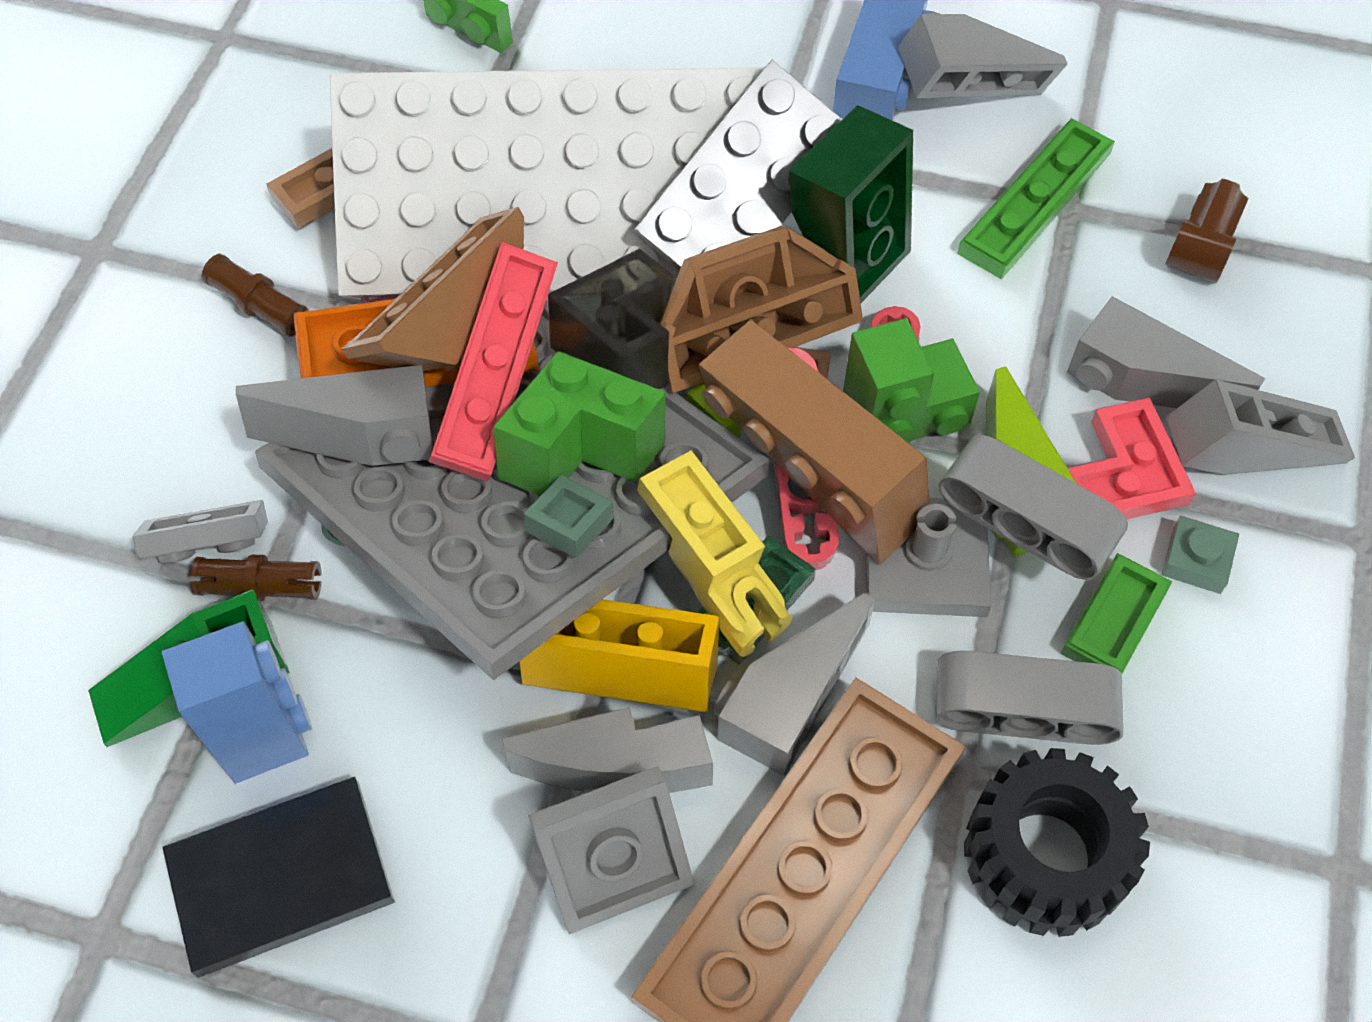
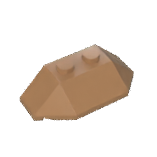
[341,207,524,371]
[656,226,863,393]

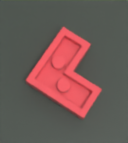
[1068,398,1196,520]

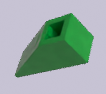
[88,590,290,747]

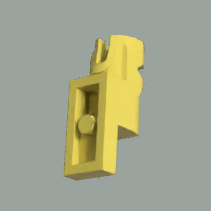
[637,451,792,657]

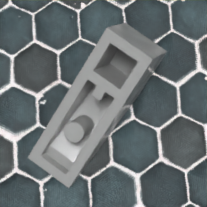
[898,12,1068,98]
[1067,296,1266,408]
[236,365,433,466]
[1166,379,1355,475]
[713,593,876,776]

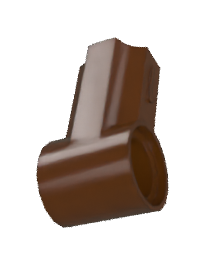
[1165,178,1249,283]

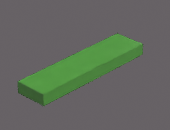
[957,118,1115,280]

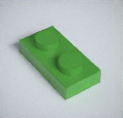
[423,0,513,53]

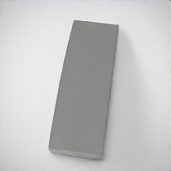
[502,707,713,793]

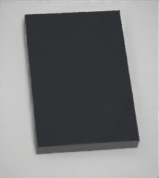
[162,776,395,978]

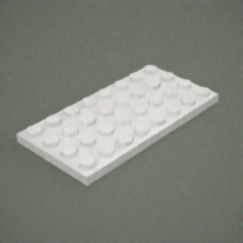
[329,67,765,298]

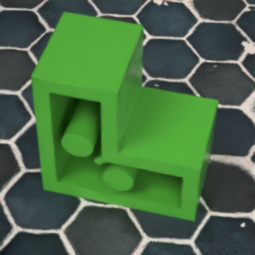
[843,318,980,443]
[493,351,666,496]

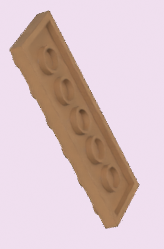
[631,677,966,1022]

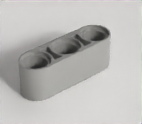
[939,435,1128,580]
[936,651,1123,745]

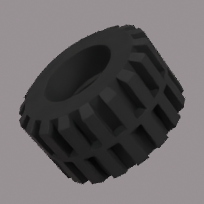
[964,748,1150,937]

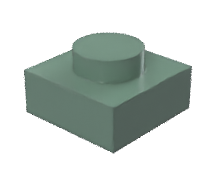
[523,475,614,558]
[1161,515,1239,594]

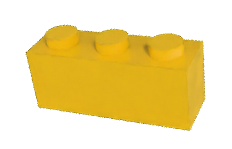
[519,599,719,712]

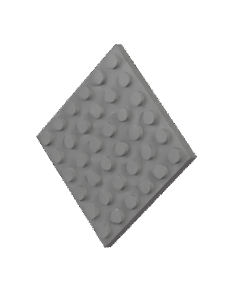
[255,300,769,680]

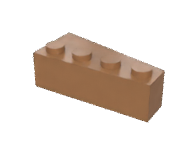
[699,319,929,565]

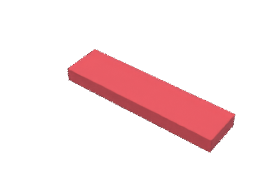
[429,242,558,482]

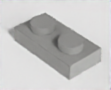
[132,500,268,563]

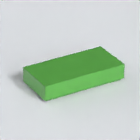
[1060,553,1173,674]

